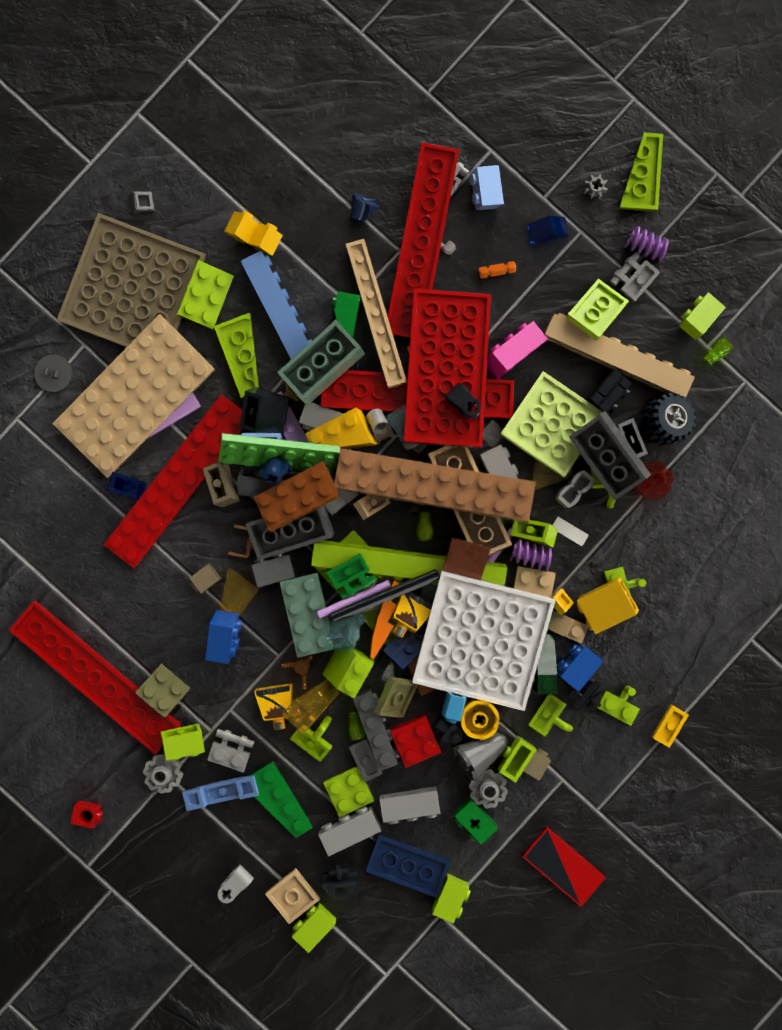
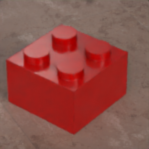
[390,713,441,768]

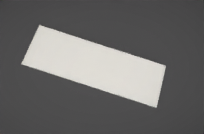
[552,517,589,546]

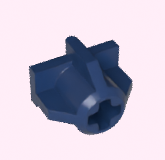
[350,194,379,222]
[259,458,292,484]

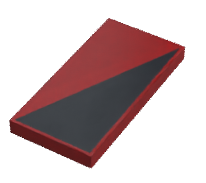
[522,826,606,907]

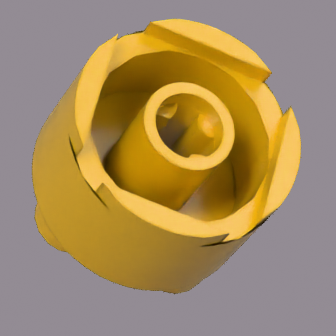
[460,698,499,740]

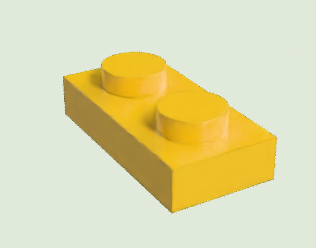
[652,704,689,748]

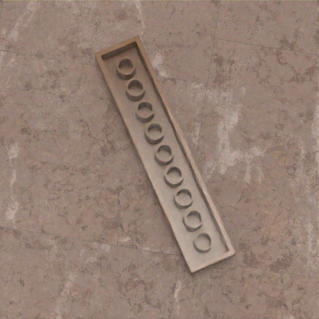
[334,449,536,523]

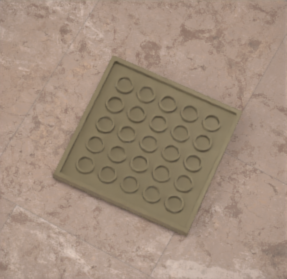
[57,213,207,347]

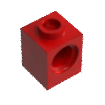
[70,800,103,829]

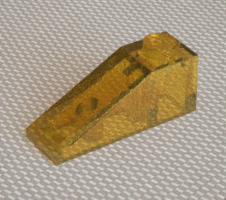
[282,679,341,734]

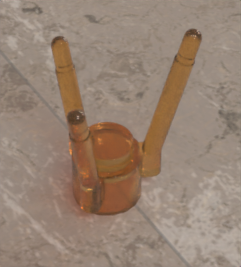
[281,656,312,690]

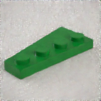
[249,761,313,838]

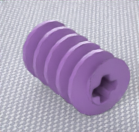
[625,226,668,263]
[510,539,552,572]

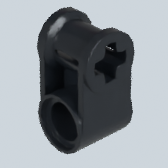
[444,382,481,420]

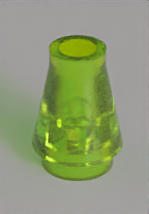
[704,337,734,365]
[415,512,434,541]
[348,712,366,741]

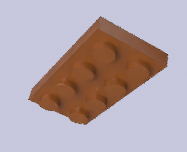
[254,461,340,532]

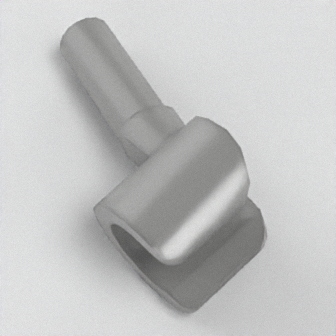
[440,241,456,255]

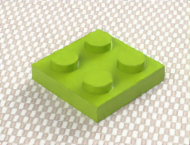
[323,766,374,818]

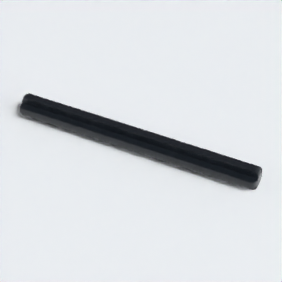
[330,569,440,623]

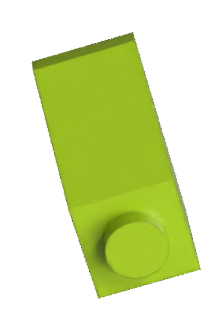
[510,520,558,548]

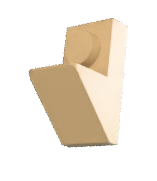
[353,495,391,520]
[548,611,588,644]

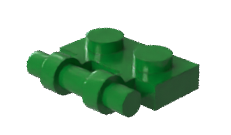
[326,552,377,600]

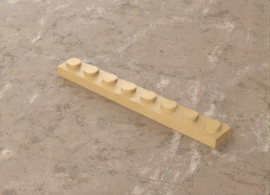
[346,239,407,389]

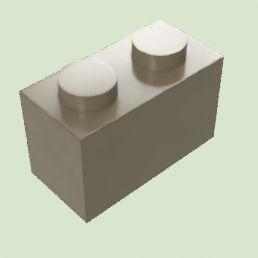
[203,462,240,508]

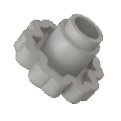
[143,753,183,794]
[469,768,508,809]

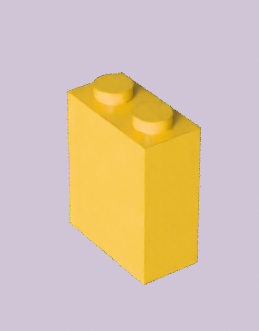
[577,577,639,635]

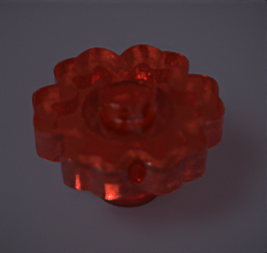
[635,461,674,500]

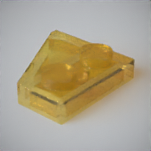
[532,458,573,490]
[221,568,260,617]

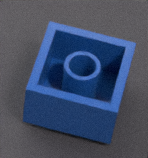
[205,610,242,664]
[557,643,604,691]

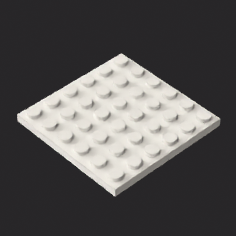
[412,570,556,711]

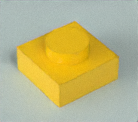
[551,588,574,615]

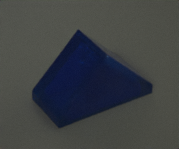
[528,216,569,244]
[106,472,146,500]

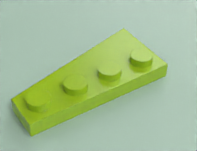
[619,132,663,212]
[214,313,259,398]

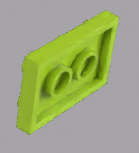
[177,260,234,329]
[566,279,629,341]

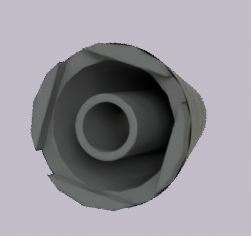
[453,732,508,781]

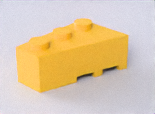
[305,408,378,450]

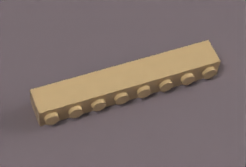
[544,313,695,397]

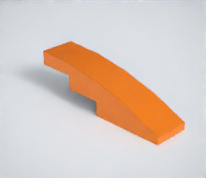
[369,580,399,659]

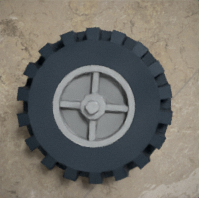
[642,393,696,445]

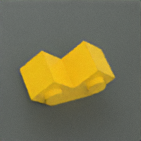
[224,211,283,256]

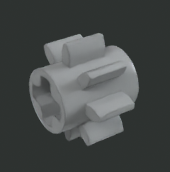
[584,174,608,199]

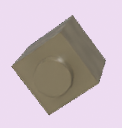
[189,564,222,593]
[524,748,551,781]

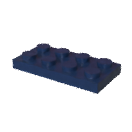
[365,834,451,898]

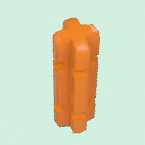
[478,261,516,279]

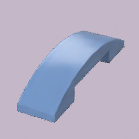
[182,776,259,811]

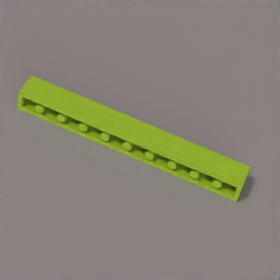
[311,540,507,586]

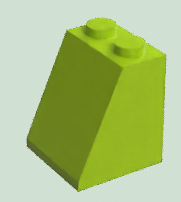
[322,641,374,699]

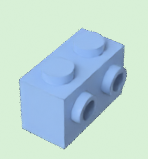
[469,165,504,210]

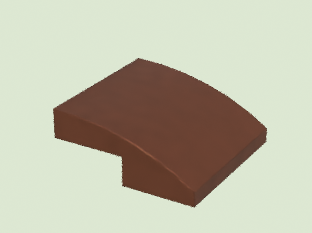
[443,538,490,580]

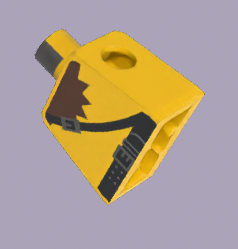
[391,592,432,638]
[254,683,293,730]

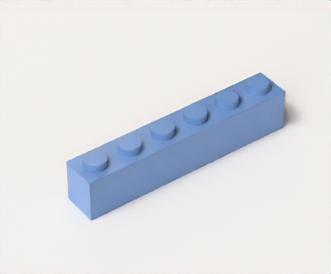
[241,251,312,360]

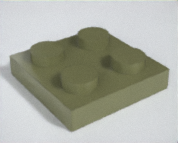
[135,664,190,719]
[374,677,418,718]

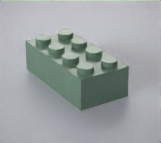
[277,320,365,406]
[280,572,336,658]

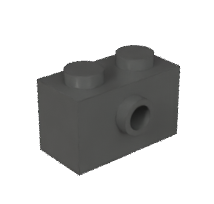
[250,553,295,588]

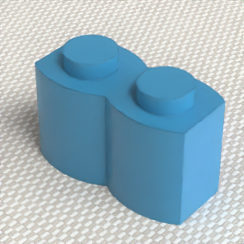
[441,691,467,723]

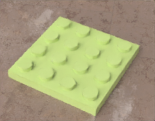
[500,371,603,478]

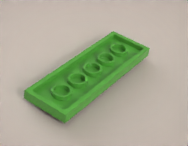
[218,434,340,474]

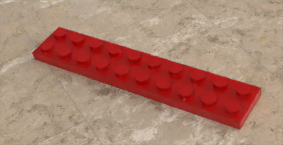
[388,142,460,338]
[321,370,514,419]
[104,394,244,568]
[9,601,181,755]

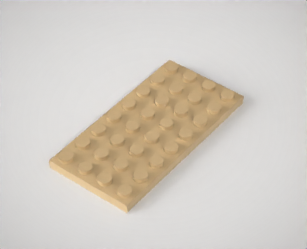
[52,314,215,478]

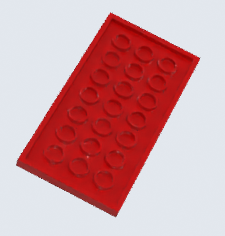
[404,289,491,448]

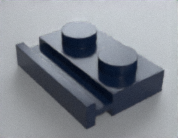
[382,630,424,671]

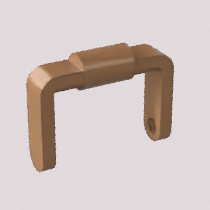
[228,524,254,558]

